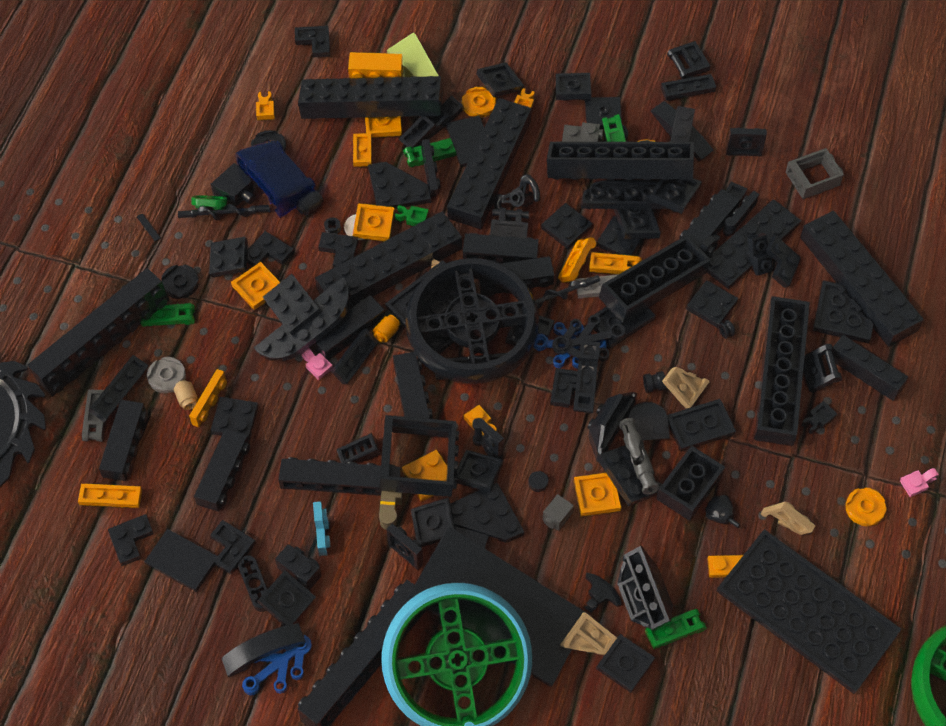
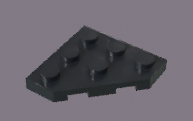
[368,162,431,209]
[813,280,873,343]
[451,483,524,543]

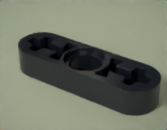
[238,555,267,612]

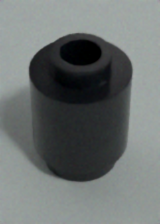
[296,190,324,216]

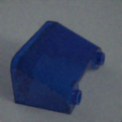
[235,140,315,218]

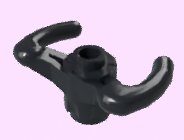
[493,174,540,221]

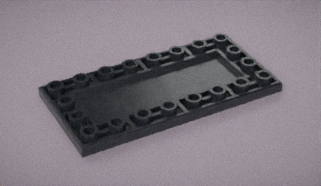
[407,526,590,687]

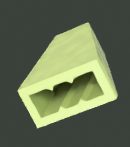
[387,33,438,77]

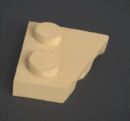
[662,367,710,408]
[761,502,815,535]
[560,612,617,655]

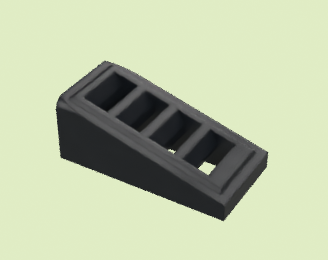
[336,433,382,463]

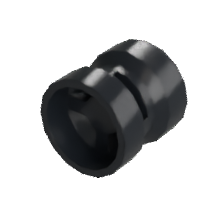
[643,371,667,393]

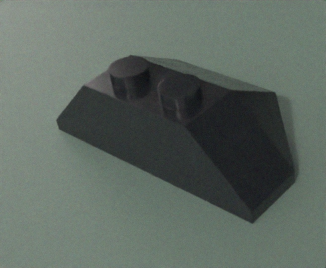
[587,392,637,462]
[617,546,673,630]

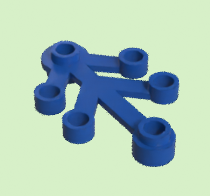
[533,322,607,369]
[242,635,312,695]

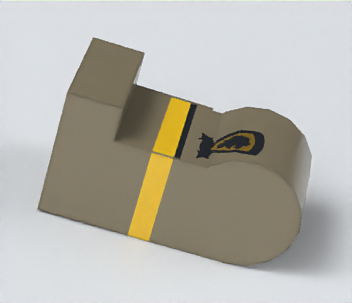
[379,491,403,530]

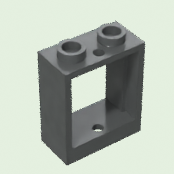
[785,148,844,199]

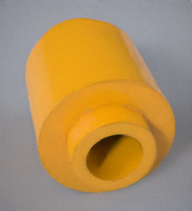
[373,315,400,342]

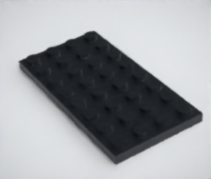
[716,529,901,694]

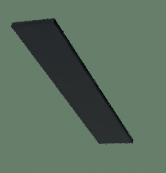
[137,214,160,241]

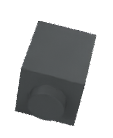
[542,494,574,531]

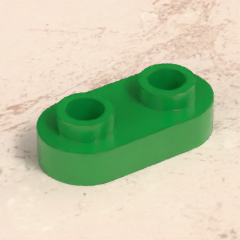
[191,195,227,210]

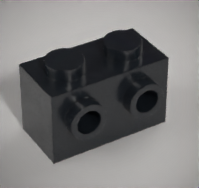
[275,544,322,590]

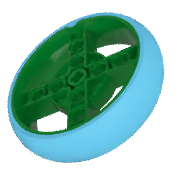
[382,583,532,726]

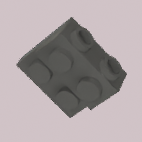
[562,122,603,142]

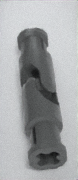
[618,418,660,494]

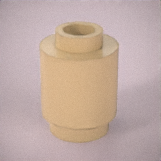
[173,380,198,410]

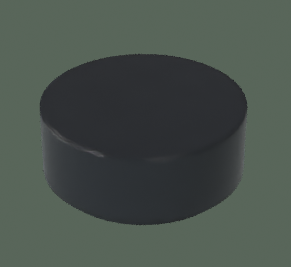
[528,471,548,492]

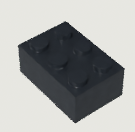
[656,445,725,521]

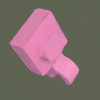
[301,348,333,380]
[900,468,939,497]

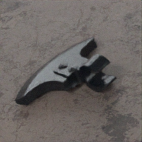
[585,573,622,613]

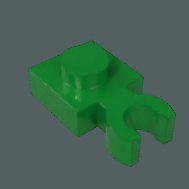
[395,206,429,226]

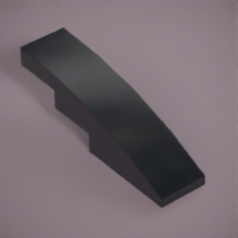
[399,95,465,148]
[651,101,714,161]

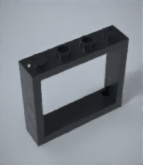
[379,415,459,497]

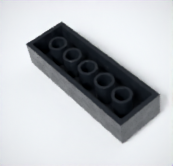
[599,235,711,323]

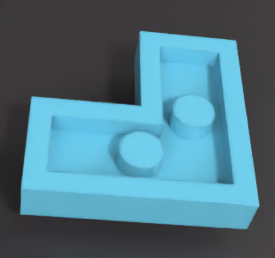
[313,502,330,556]

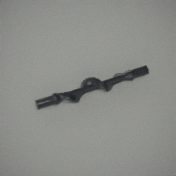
[178,204,270,220]
[536,275,600,309]

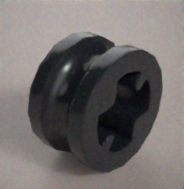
[324,217,341,234]
[718,320,735,339]

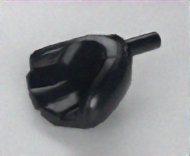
[706,495,741,528]

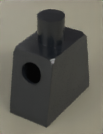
[210,163,256,206]

